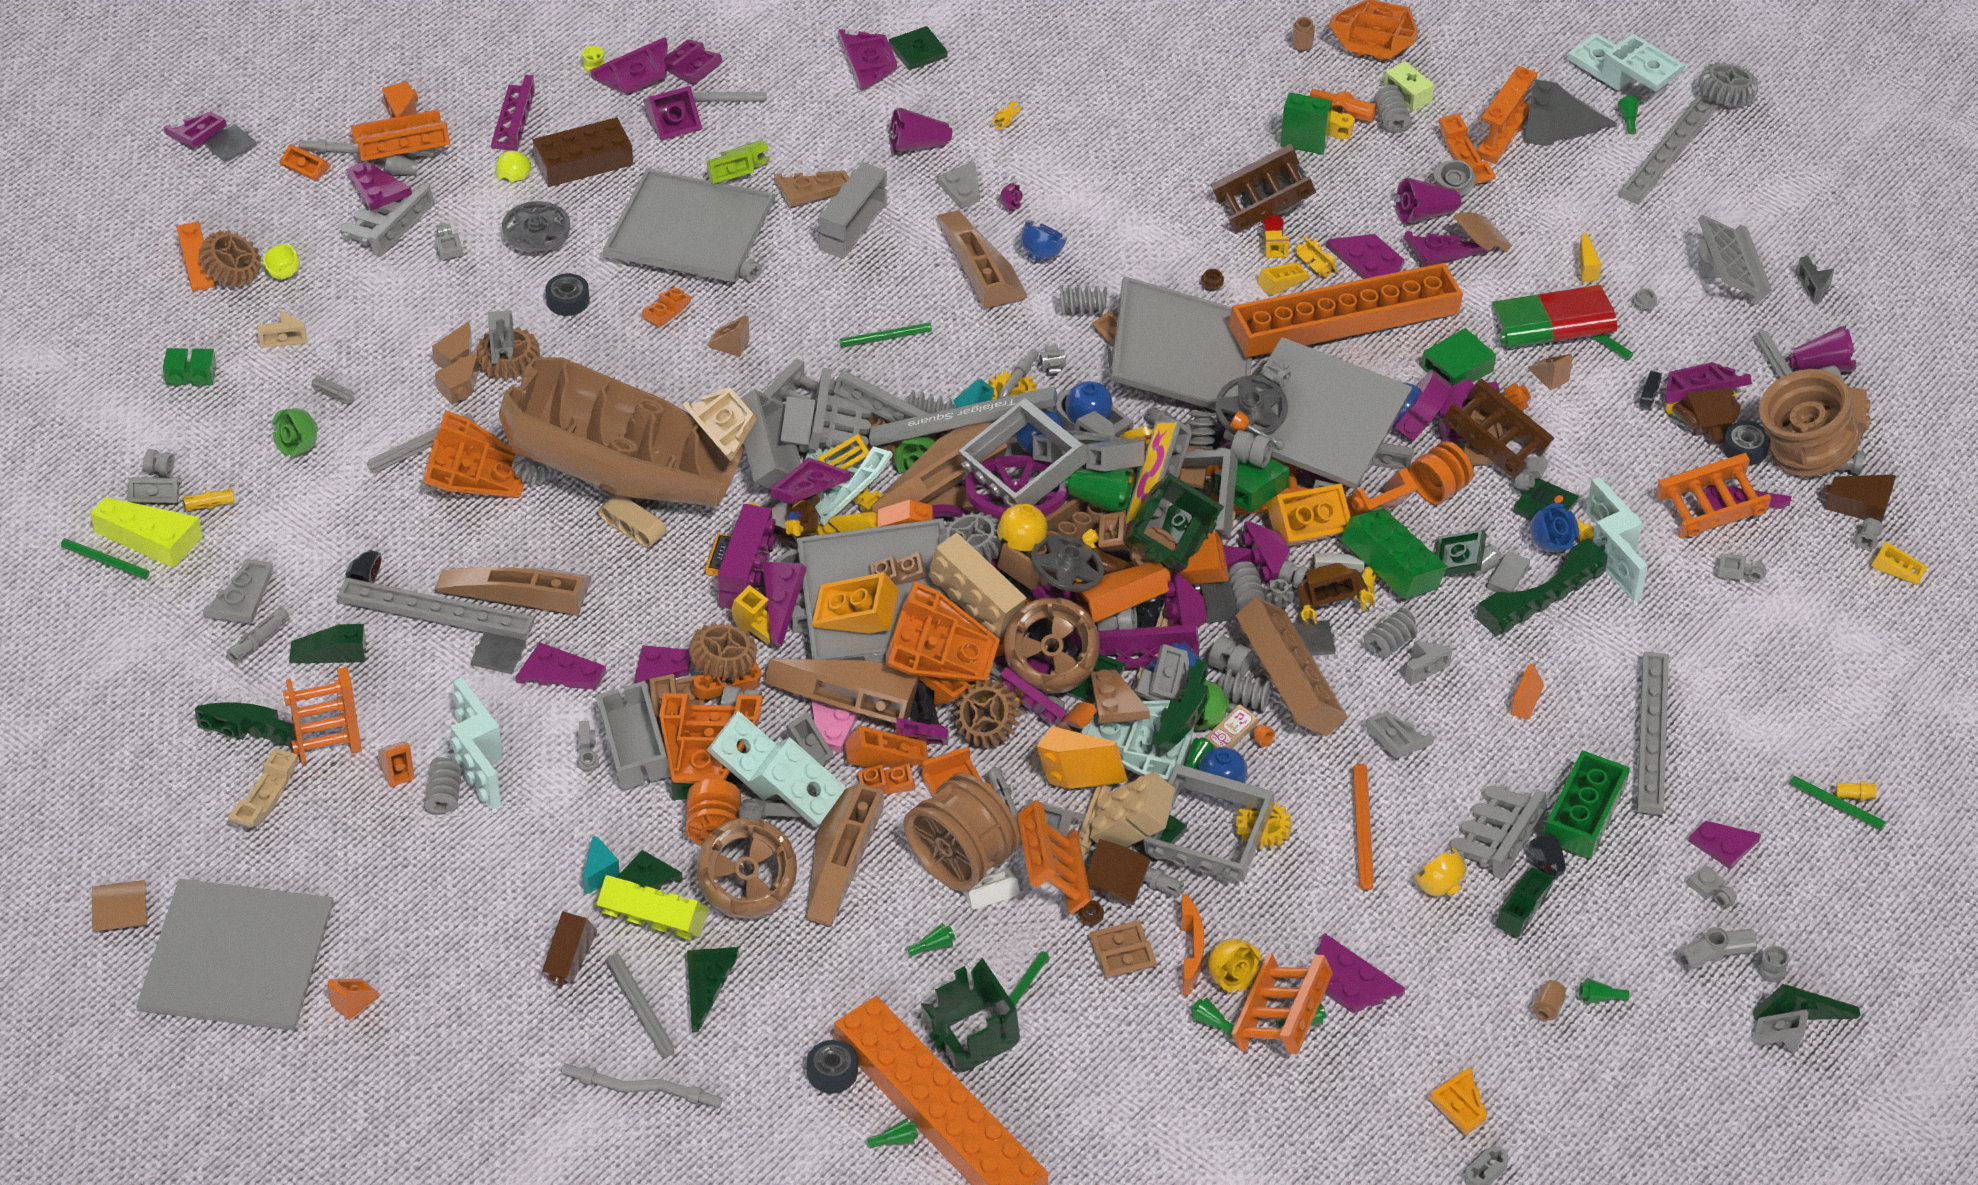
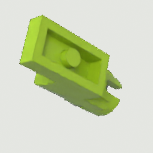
[706,140,770,184]

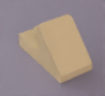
[257,310,307,348]

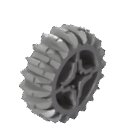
[1698,62,1758,108]
[939,511,1006,564]

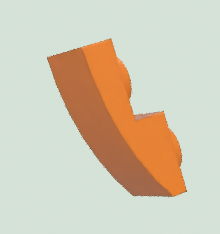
[642,287,692,327]
[1057,702,1098,731]
[858,763,916,794]

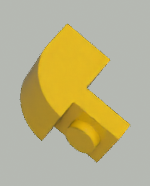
[731,585,772,645]

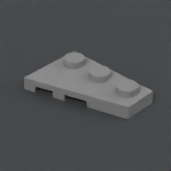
[203,559,273,624]

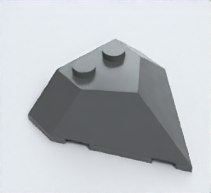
[1524,80,1617,146]

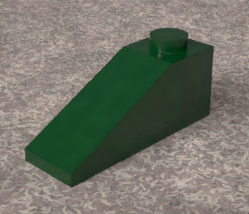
[289,624,367,663]

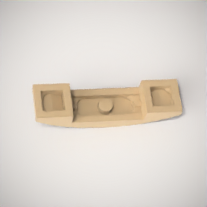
[228,748,298,828]

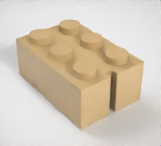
[1090,771,1175,847]

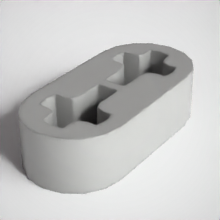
[1465,1146,1508,1185]

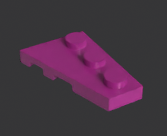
[346,161,412,211]
[771,458,850,504]
[516,642,606,690]
[997,667,1067,726]

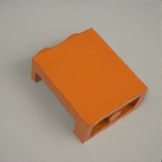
[1346,467,1418,517]
[921,747,993,797]

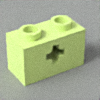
[1384,61,1434,112]

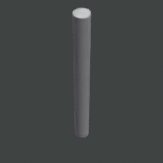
[692,92,767,101]

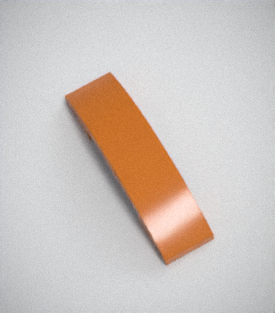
[1438,113,1496,184]
[1181,894,1204,995]

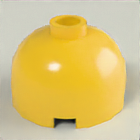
[997,504,1048,551]
[1413,848,1467,897]
[1208,938,1262,993]

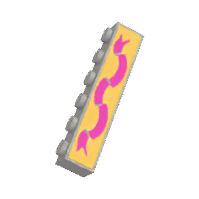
[1116,420,1192,562]

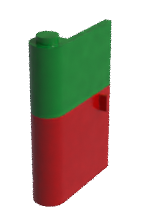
[1492,285,1618,349]

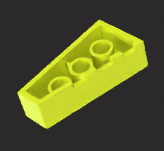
[90,497,203,568]
[596,875,709,940]

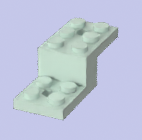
[1567,33,1684,92]
[1585,476,1648,602]
[450,677,503,810]
[707,711,846,827]

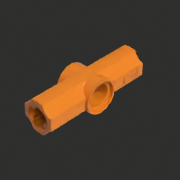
[1310,88,1377,123]

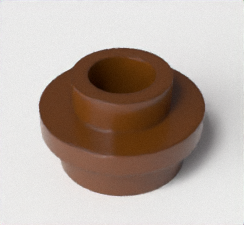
[1201,269,1224,290]
[1078,900,1104,925]

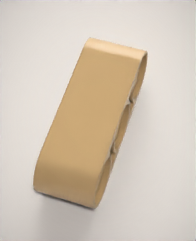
[598,495,667,548]

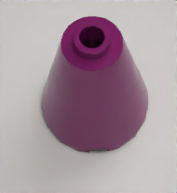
[889,108,953,152]
[1396,178,1461,223]
[1789,325,1856,372]

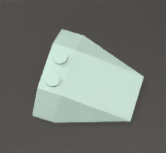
[805,442,893,525]
[1081,700,1195,782]

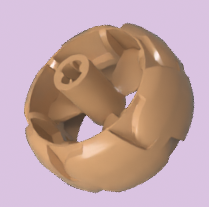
[1004,598,1100,694]
[697,818,797,919]

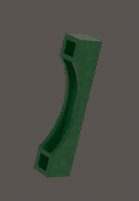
[1476,538,1608,637]

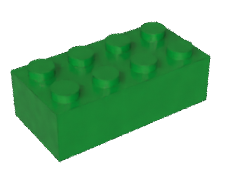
[1341,508,1448,599]
[1544,750,1630,859]

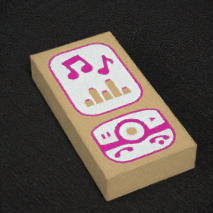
[1205,704,1259,748]

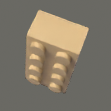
[928,533,1026,639]

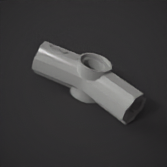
[1676,927,1757,971]

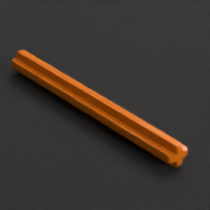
[1353,763,1374,890]

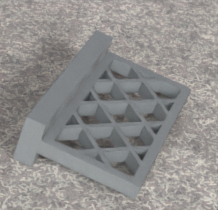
[1698,215,1772,305]

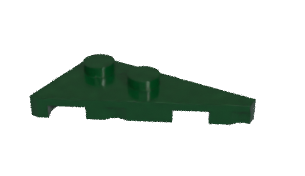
[687,947,739,1032]
[1753,984,1861,1021]

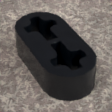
[1639,370,1662,409]

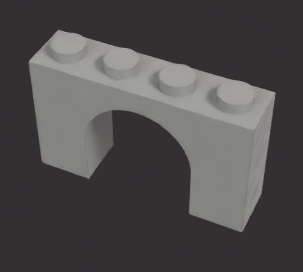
[1033,430,1145,471]

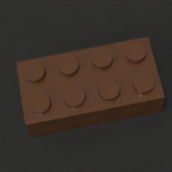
[532,117,633,187]

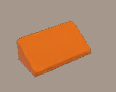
[279,144,331,181]
[1511,664,1544,720]

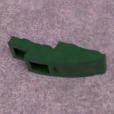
[1152,659,1210,756]
[195,702,296,748]

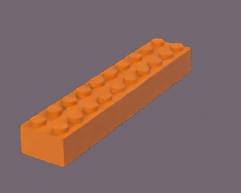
[1229,263,1463,358]
[834,995,1048,1185]

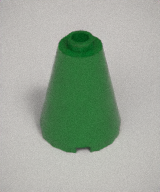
[1065,468,1134,515]

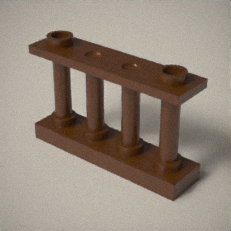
[1210,144,1317,234]
[1442,378,1555,479]

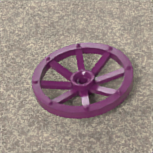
[966,455,1068,519]

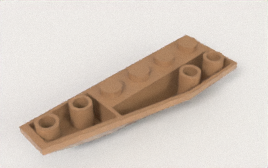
[937,210,1027,308]
[871,422,1008,513]
[435,567,591,615]
[764,658,920,723]
[807,783,884,926]

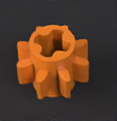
[1503,383,1531,411]

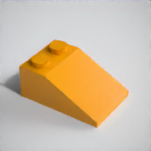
[1266,483,1351,547]
[812,572,899,634]
[1036,726,1127,789]

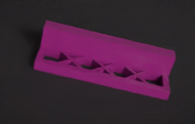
[491,75,535,151]
[1098,624,1200,668]

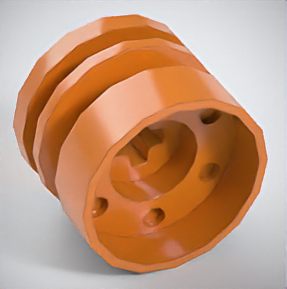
[1409,441,1474,505]
[686,779,741,845]

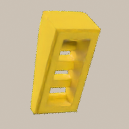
[1579,233,1601,282]
[1258,262,1310,295]
[1870,541,1927,585]

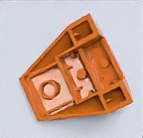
[1329,0,1419,60]
[422,410,525,498]
[886,581,1000,683]
[659,693,763,783]

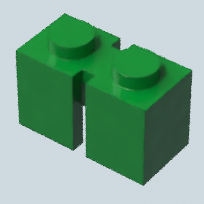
[163,348,217,386]

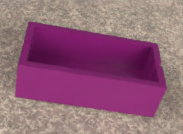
[718,503,776,609]

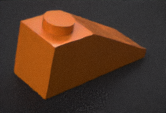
[176,221,215,292]
[845,725,928,768]

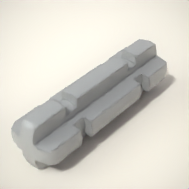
[312,375,355,404]

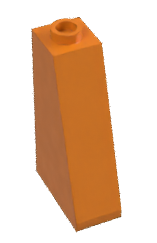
[1169,529,1229,584]
[1074,562,1170,622]

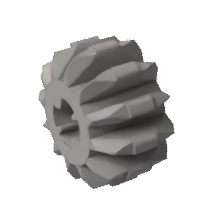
[512,453,553,486]

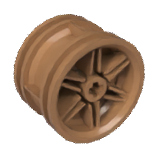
[1759,369,1860,476]
[903,773,1020,892]

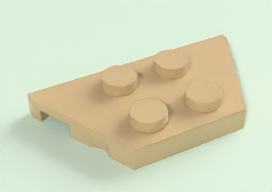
[682,387,757,461]

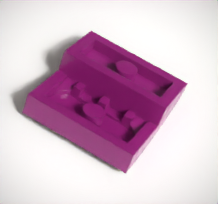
[667,39,723,84]

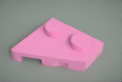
[811,699,858,753]

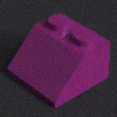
[643,86,703,140]

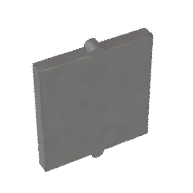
[203,124,257,163]
[1293,620,1336,656]
[470,632,526,674]

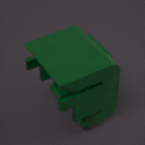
[1124,473,1224,573]
[921,958,1020,1072]

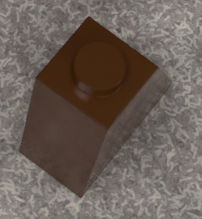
[1823,474,1896,523]
[542,911,598,986]

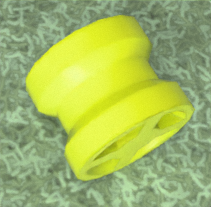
[582,46,605,73]

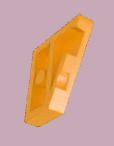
[1429,1067,1487,1135]

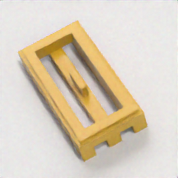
[818,433,870,470]

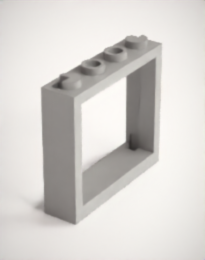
[958,398,1089,507]
[1135,448,1238,540]
[1144,764,1275,882]

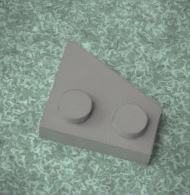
[937,161,980,209]
[1149,644,1189,701]
[1365,711,1435,759]

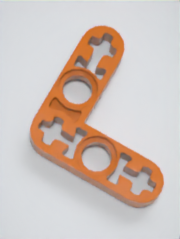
[692,662,762,699]

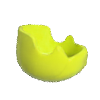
[495,150,531,183]
[263,244,300,280]

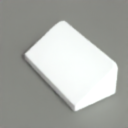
[1314,553,1365,575]
[963,869,1020,910]

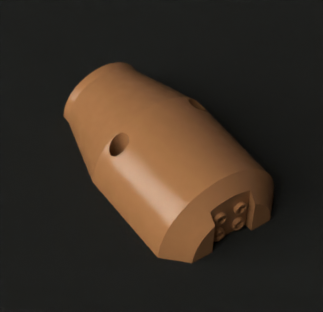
[499,357,745,510]

